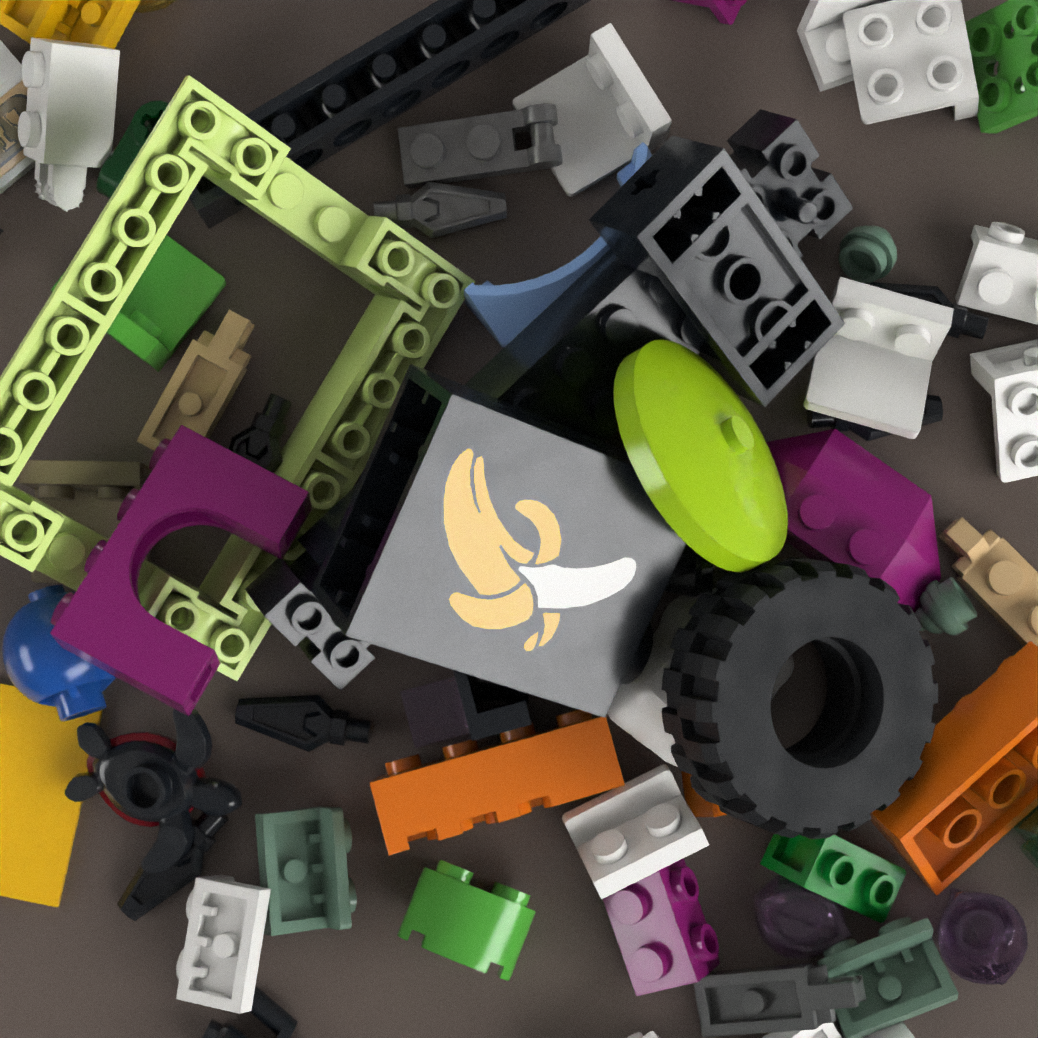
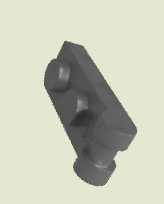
[398,103,563,189]

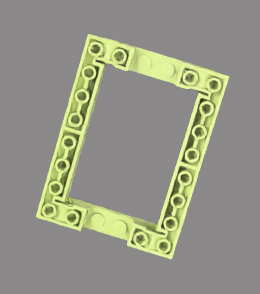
[0,75,475,681]

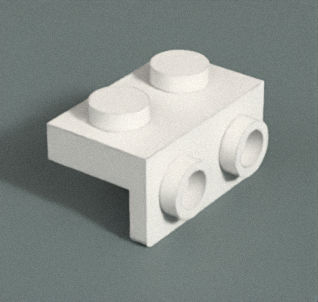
[955,222,1038,325]

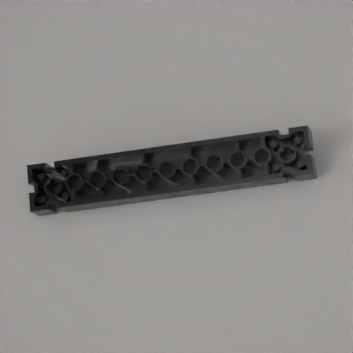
[245,109,853,691]

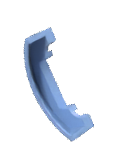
[464,142,652,347]

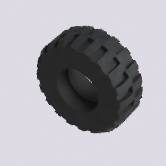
[661,557,938,839]

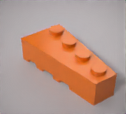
[370,709,625,855]

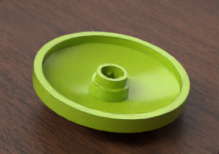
[613,340,788,572]

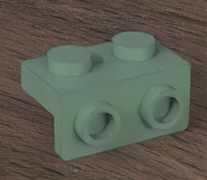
[255,806,357,936]
[817,917,959,1038]

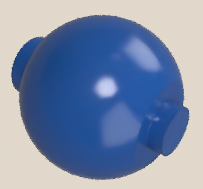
[2,585,116,722]

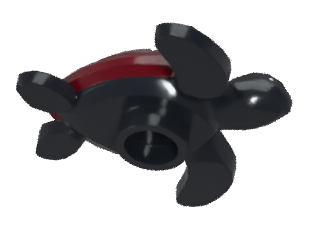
[65,709,243,873]

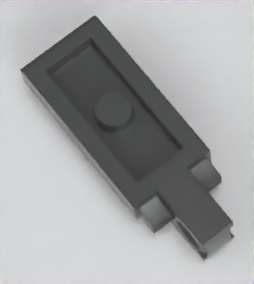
[694,963,866,1037]

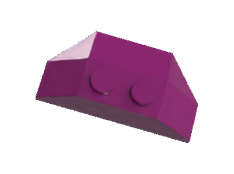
[766,429,941,613]

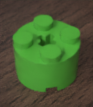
[397,860,536,981]

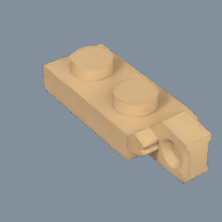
[137,310,255,451]
[938,517,1038,647]

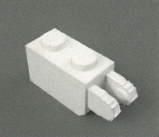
[18,37,120,212]

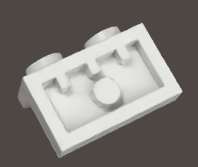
[562,764,709,899]
[176,875,271,1014]

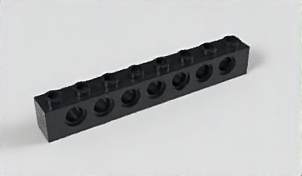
[189,0,591,229]

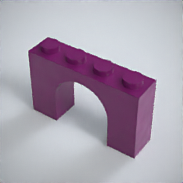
[50,425,312,716]

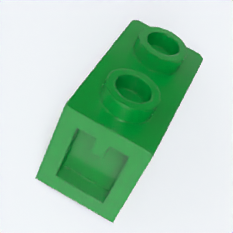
[760,834,906,923]

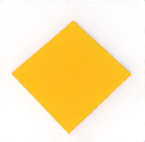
[0,683,103,907]

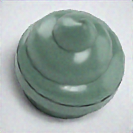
[839,225,897,283]
[915,577,977,636]

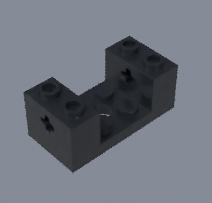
[589,136,845,407]

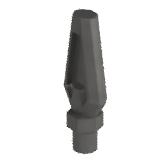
[373,182,507,238]

